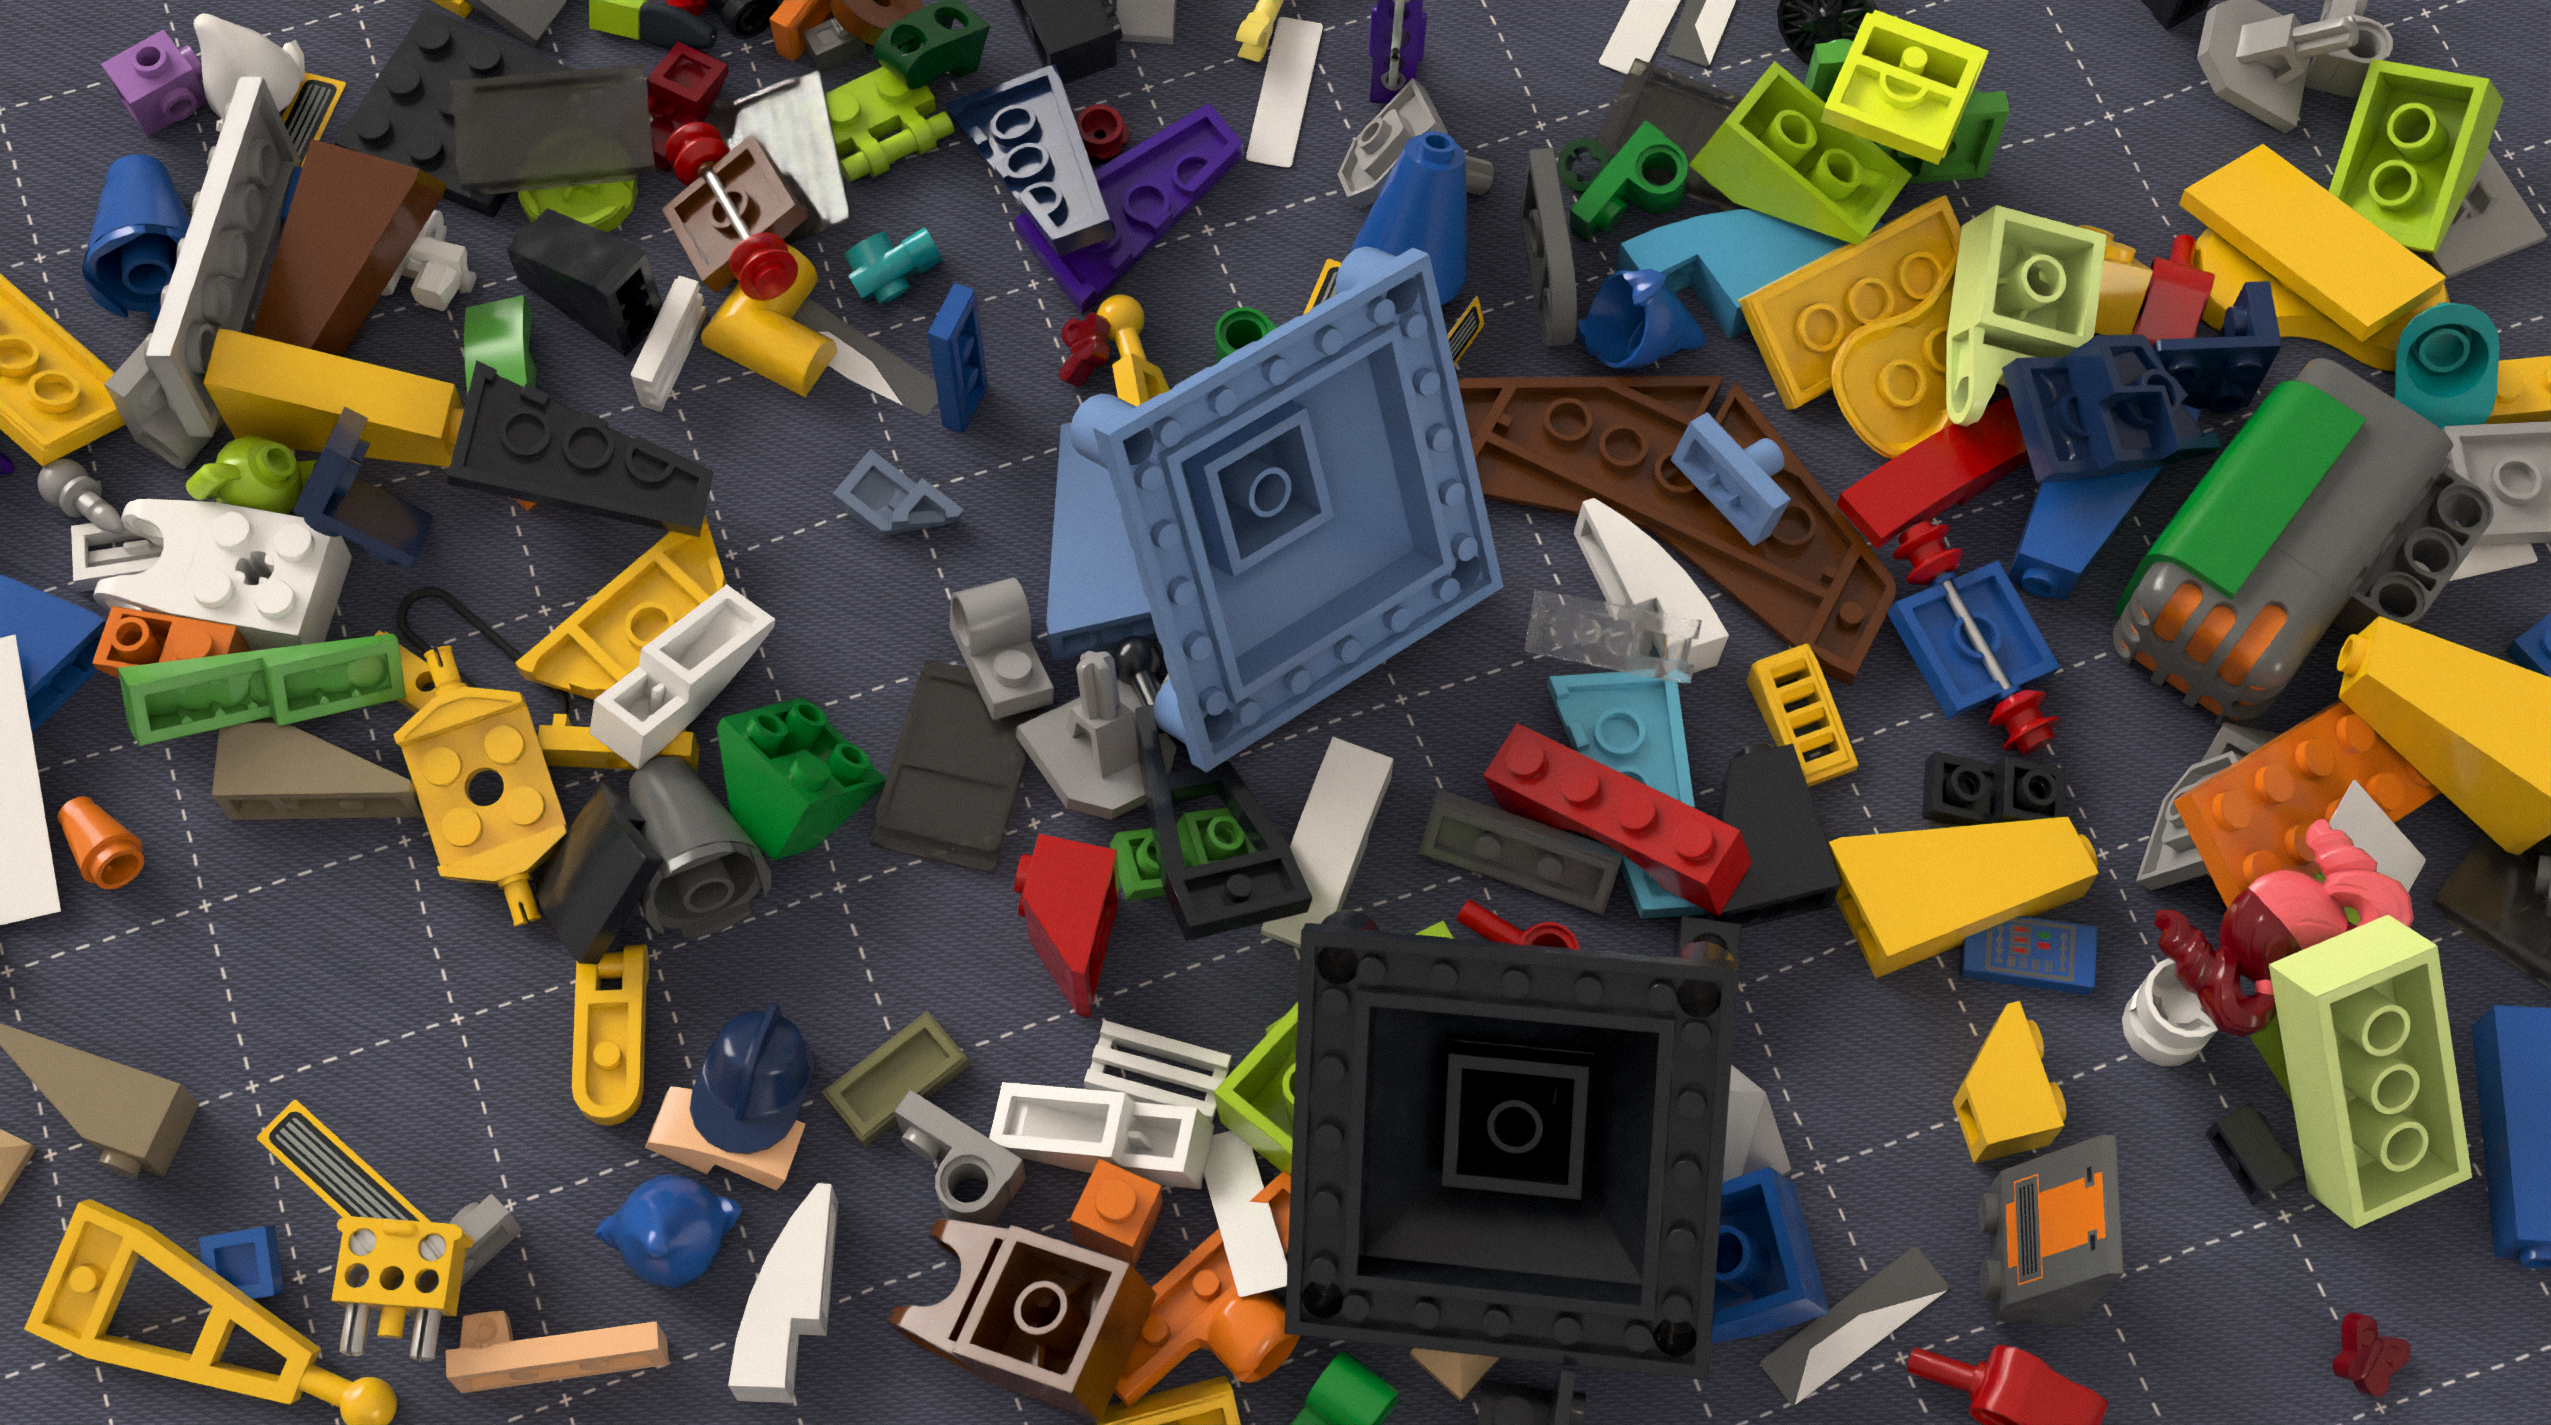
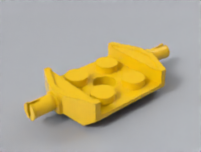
[393,645,569,927]

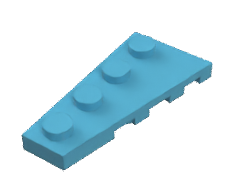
[1547,668,1706,919]

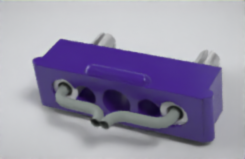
[1368,0,1427,104]

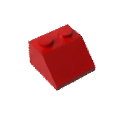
[1014,834,1121,1018]

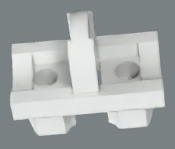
[381,210,477,311]

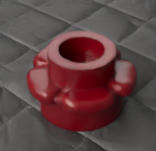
[1076,104,1130,161]

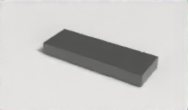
[1419,789,1623,916]

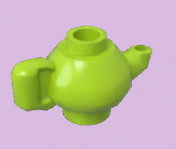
[186,435,317,515]

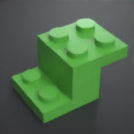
[1804,39,2010,184]

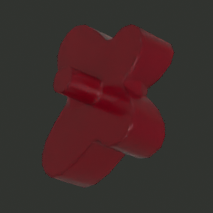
[1059,312,1111,388]
[2332,1312,2411,1397]

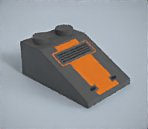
[1977,1135,2124,1326]

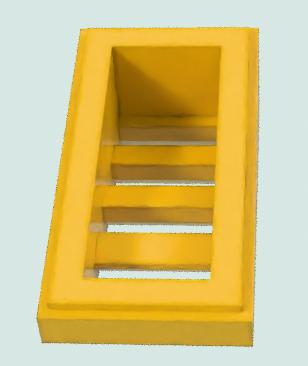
[1746,644,1858,787]

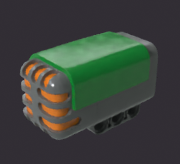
[2112,358,2494,728]

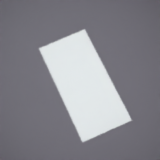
[0,635,61,925]

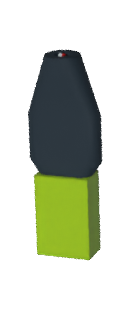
[589,0,717,49]

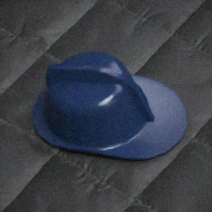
[689,1002,815,1154]

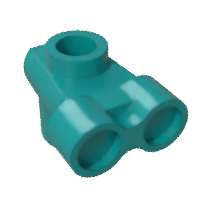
[844,227,943,305]

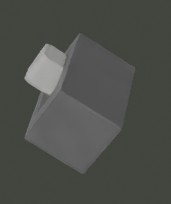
[802,18,866,74]

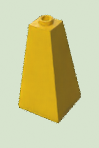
[2337,616,2551,855]

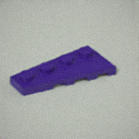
[1014,102,1243,315]

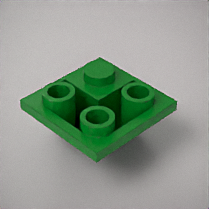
[717,697,887,861]

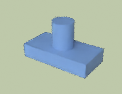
[1671,412,1791,546]

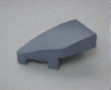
[831,449,964,536]

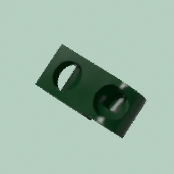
[873,0,990,90]

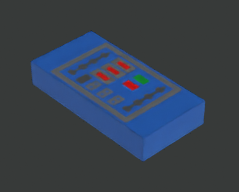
[1959,916,2098,995]

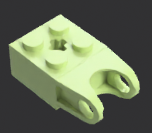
[1946,205,2107,427]

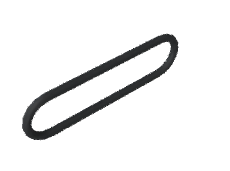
[396,587,569,736]

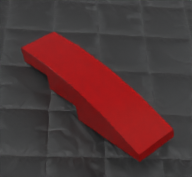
[1836,396,2029,550]

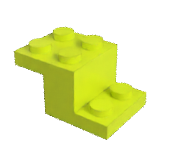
[1820,10,1989,165]

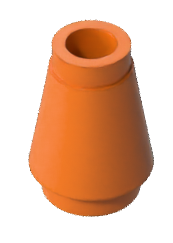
[57,796,144,890]

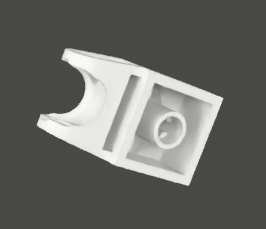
[93,499,352,651]

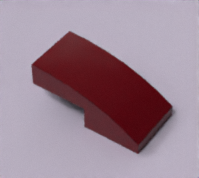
[616,42,729,172]

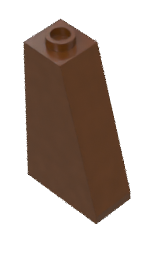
[251,139,447,357]

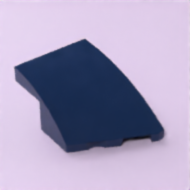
[2002,334,2222,483]

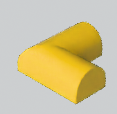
[701,244,838,397]

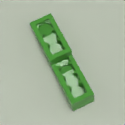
[118,634,406,746]

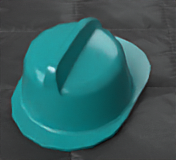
[2394,302,2500,430]

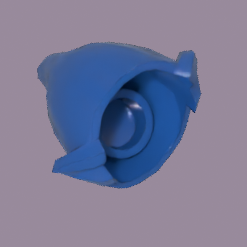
[1577,269,1706,371]
[594,1174,742,1289]

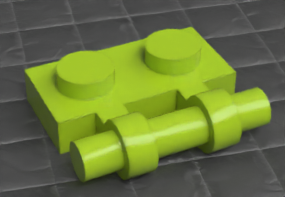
[803,67,955,183]

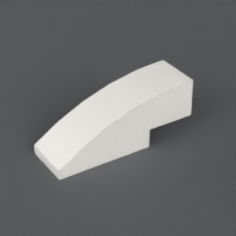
[1574,498,1729,678]
[589,585,775,770]
[1261,737,1393,948]
[989,1082,1214,1190]
[728,1183,838,1403]

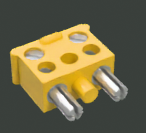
[331,1216,474,1362]

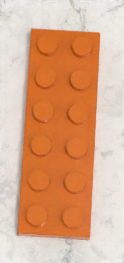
[2173,699,2442,909]

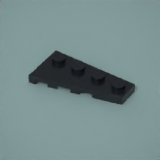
[447,360,714,537]

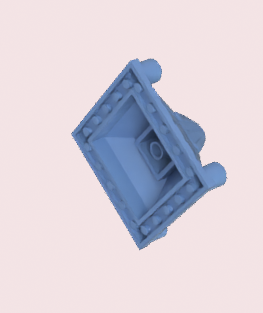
[1070,246,1504,772]

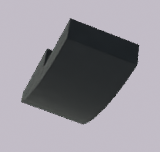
[1922,751,2065,826]

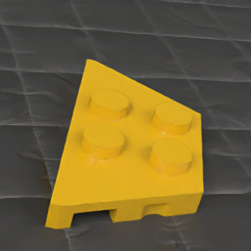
[515,516,727,700]

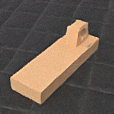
[445,1311,669,1393]

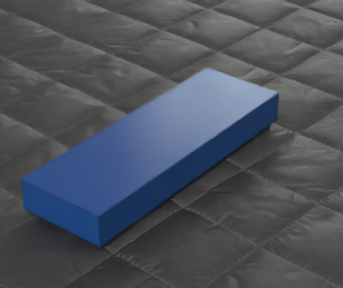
[928,282,988,433]

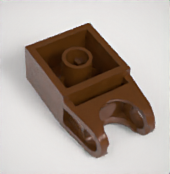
[887,1219,1157,1422]

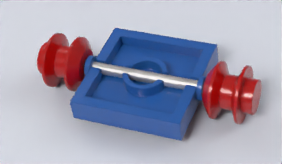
[1887,520,2061,756]

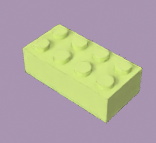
[2269,915,2472,1229]

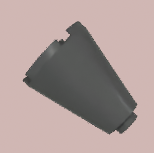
[629,756,772,938]

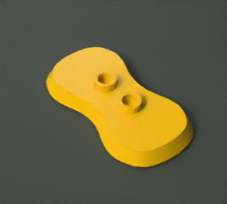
[2193,228,2450,372]
[1831,254,1958,459]

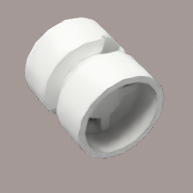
[2122,958,2218,1066]

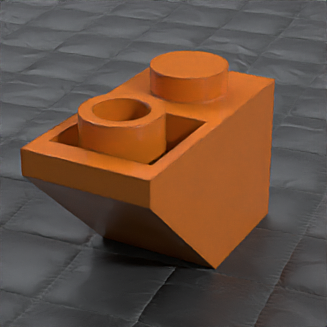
[92,606,252,679]

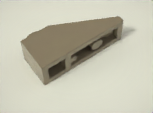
[212,717,424,820]
[0,1023,199,1179]

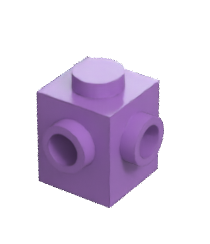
[101,29,208,138]

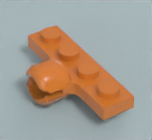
[1114,1170,1300,1408]

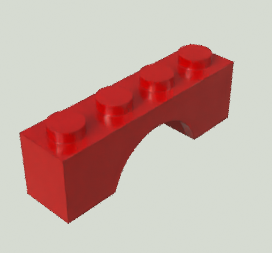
[1483,723,1752,916]

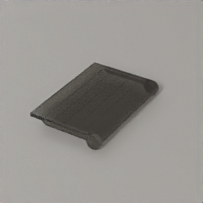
[707,70,852,245]

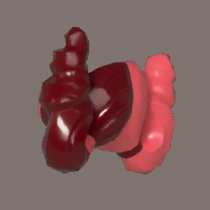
[2154,819,2414,1037]

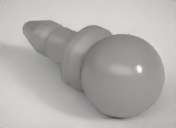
[37,458,124,534]

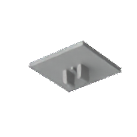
[2425,149,2548,280]

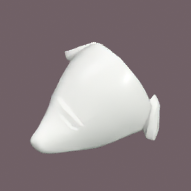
[193,13,305,132]

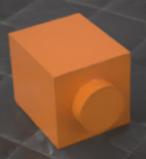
[1070,1159,1163,1268]

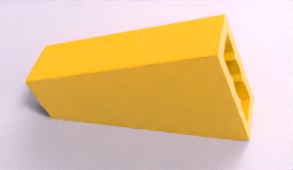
[203,329,465,467]
[1828,817,2099,979]

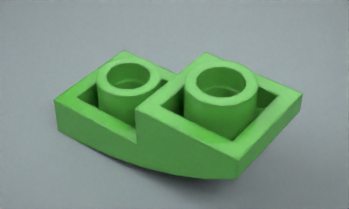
[464,295,537,394]
[1109,808,1257,902]

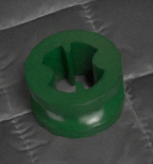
[1557,138,1613,194]

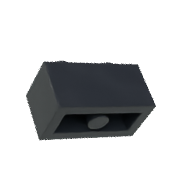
[2205,1103,2299,1205]

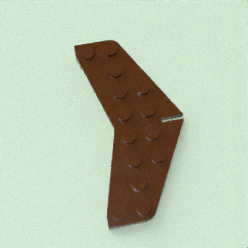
[1458,375,1896,686]

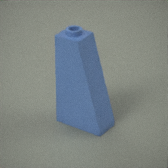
[1046,422,1158,661]

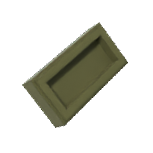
[822,1010,970,1148]

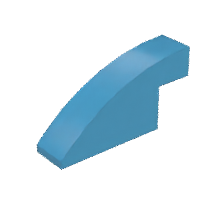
[1615,209,1883,339]

